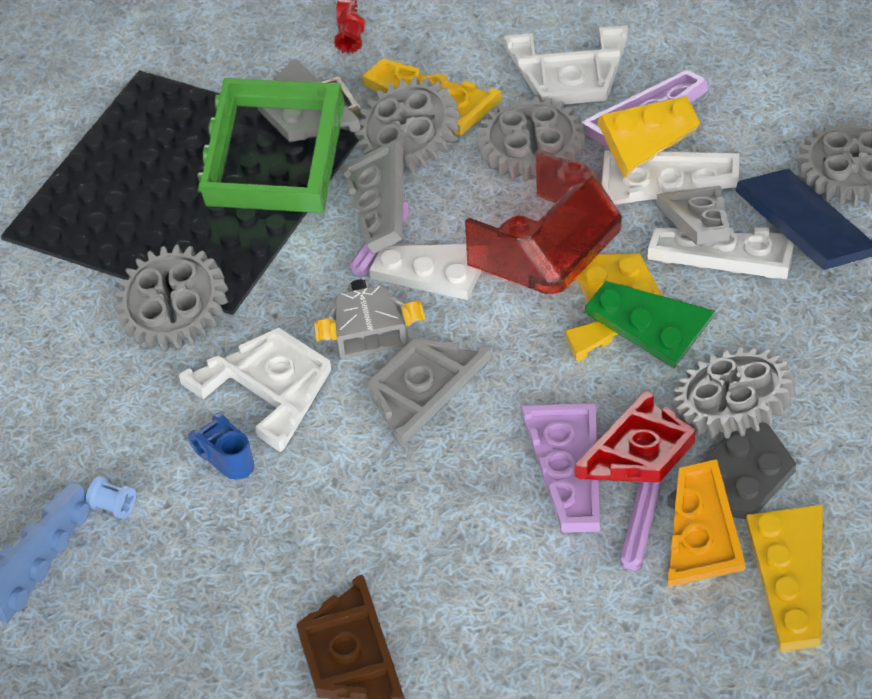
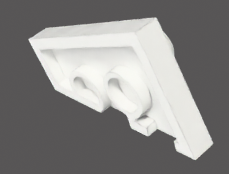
[369,243,491,300]

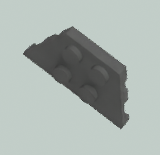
[668,422,796,519]

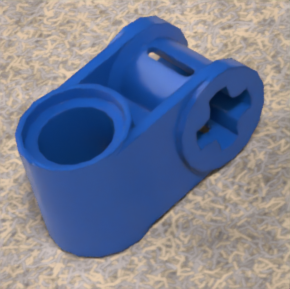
[188,413,255,480]

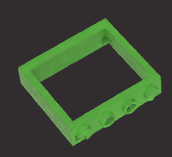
[198,78,345,213]

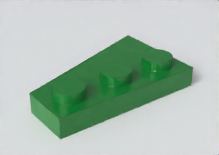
[584,281,715,368]

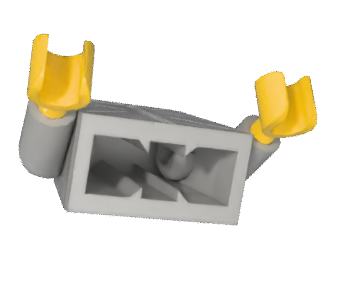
[314,279,426,360]

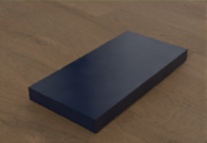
[735,168,872,270]

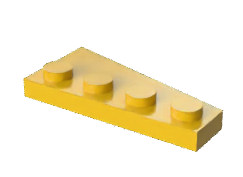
[362,58,502,136]
[746,504,823,651]

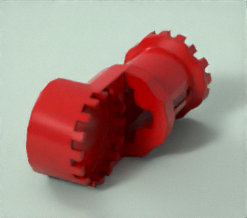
[334,0,366,54]

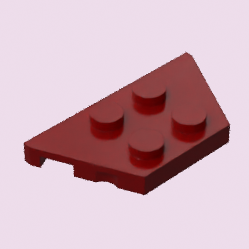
[575,391,696,483]

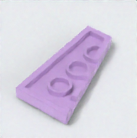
[581,70,708,149]
[521,403,600,533]

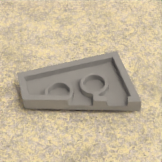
[656,185,730,247]

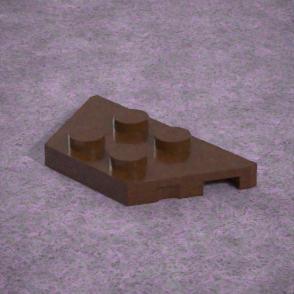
[296,574,405,699]

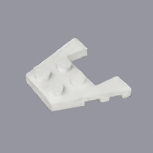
[504,25,628,105]
[179,327,331,452]

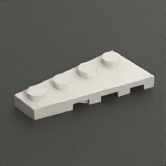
[601,150,740,207]
[648,227,796,279]

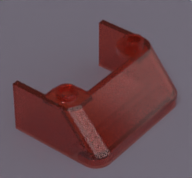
[465,149,622,294]

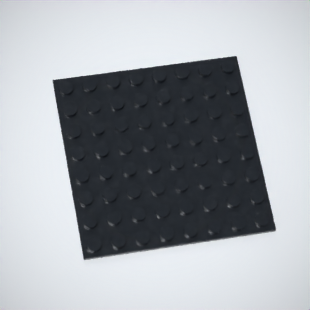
[1,70,359,315]

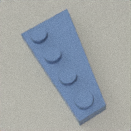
[0,482,90,623]

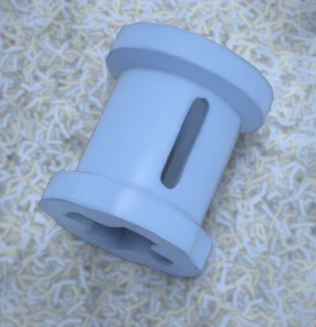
[86,476,136,519]

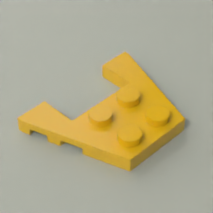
[530,253,662,362]

